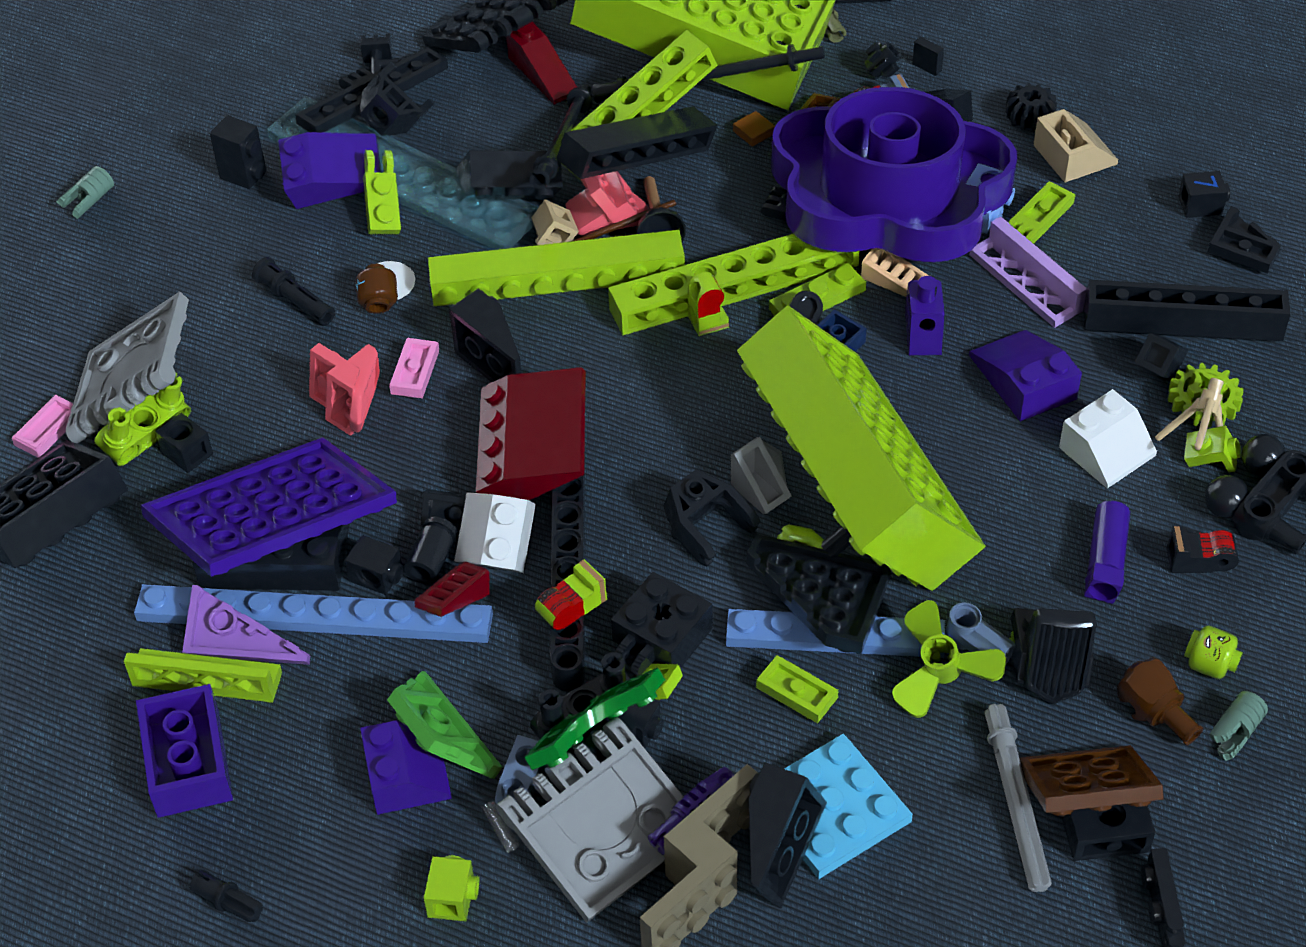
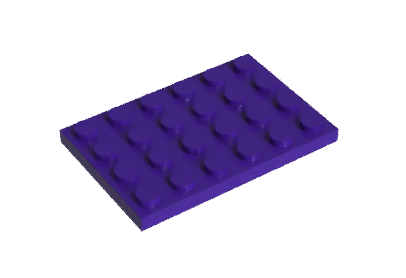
[141,437,397,577]

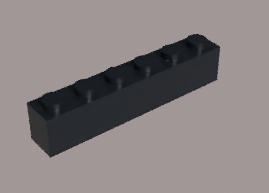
[556,106,718,179]
[1084,280,1290,341]

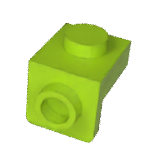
[1184,425,1241,473]

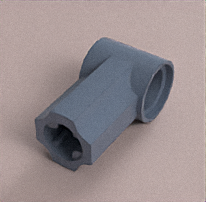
[945,602,1015,664]

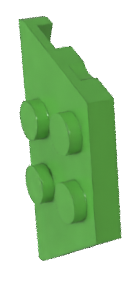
[387,671,503,779]

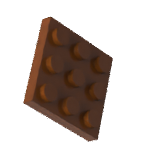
[1019,745,1163,816]

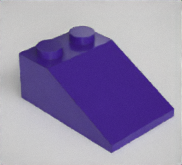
[278,132,382,209]
[969,330,1082,422]

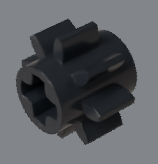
[864,42,901,78]

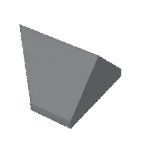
[731,437,792,514]

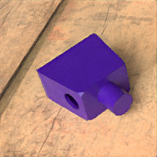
[904,276,944,355]

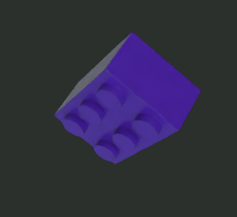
[136,684,233,818]

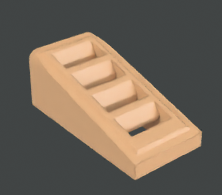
[861,248,929,297]

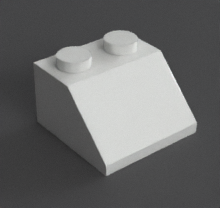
[1059,389,1157,488]
[455,493,536,573]

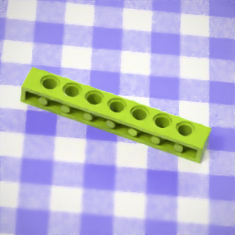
[608,234,859,335]

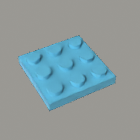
[784,733,913,879]

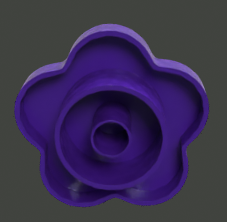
[771,87,1017,262]

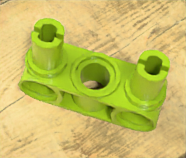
[94,372,191,466]

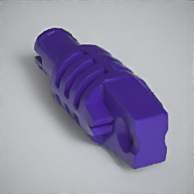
[647,766,734,855]

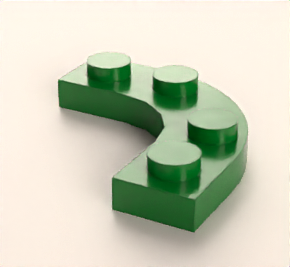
[524,667,665,770]

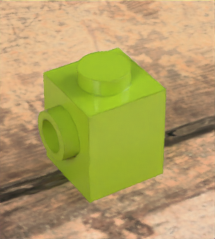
[424,855,479,921]

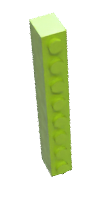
[428,230,685,307]

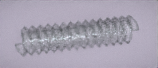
[482,802,519,853]

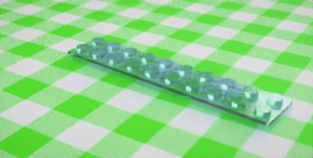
[267,96,538,250]

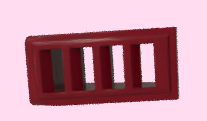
[415,562,489,617]

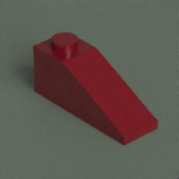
[506,22,578,105]

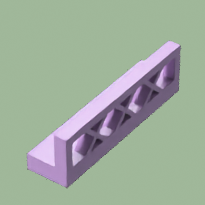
[969,216,1087,328]

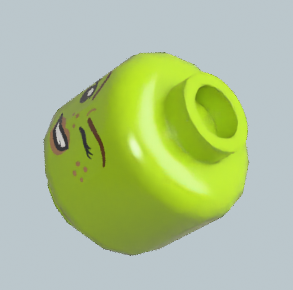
[1184,625,1243,679]

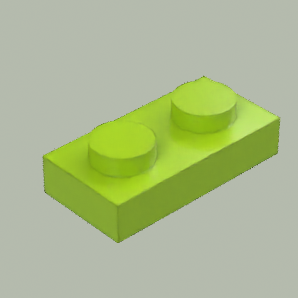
[756,655,838,724]

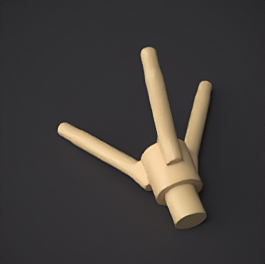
[1155,378,1224,450]

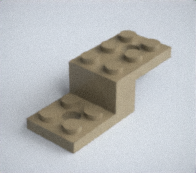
[640,764,758,947]

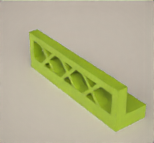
[124,648,282,703]

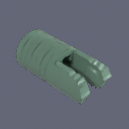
[56,166,114,219]
[1209,691,1268,761]

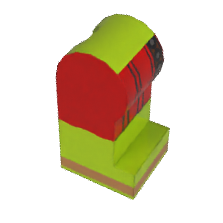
[688,272,729,336]
[535,559,607,630]

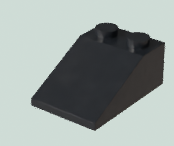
[449,288,522,382]
[749,762,827,909]

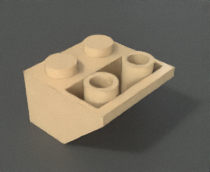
[1034,109,1118,182]

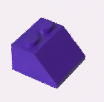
[360,720,452,815]

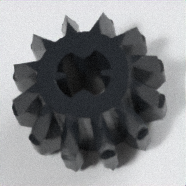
[1005,82,1057,132]

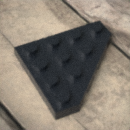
[746,534,892,654]

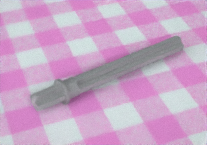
[985,704,1052,892]

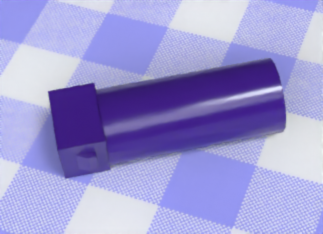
[1084,501,1131,604]

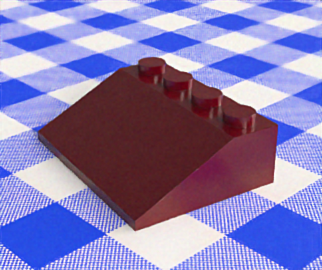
[476,367,586,500]

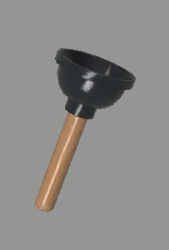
[636,176,686,242]

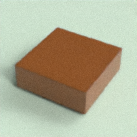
[733,111,775,147]

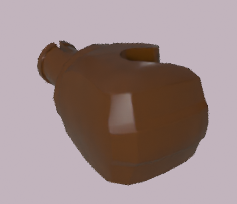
[1117,657,1203,745]

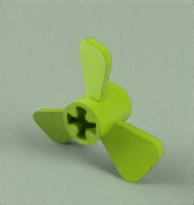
[892,600,1006,718]

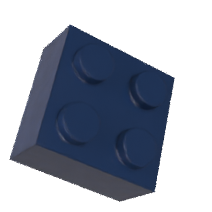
[817,309,867,352]

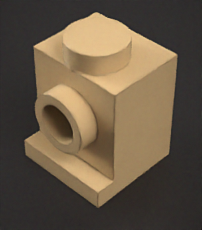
[531,199,579,245]

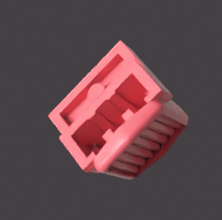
[566,171,649,236]
[309,343,380,436]

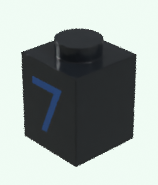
[1178,171,1230,218]

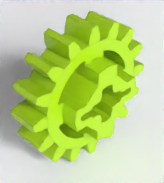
[1168,363,1244,428]

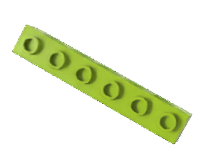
[562,30,718,182]

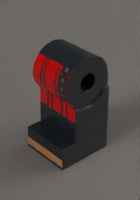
[1166,526,1239,573]

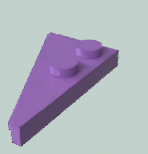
[182,585,311,665]

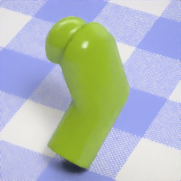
[777,524,824,549]

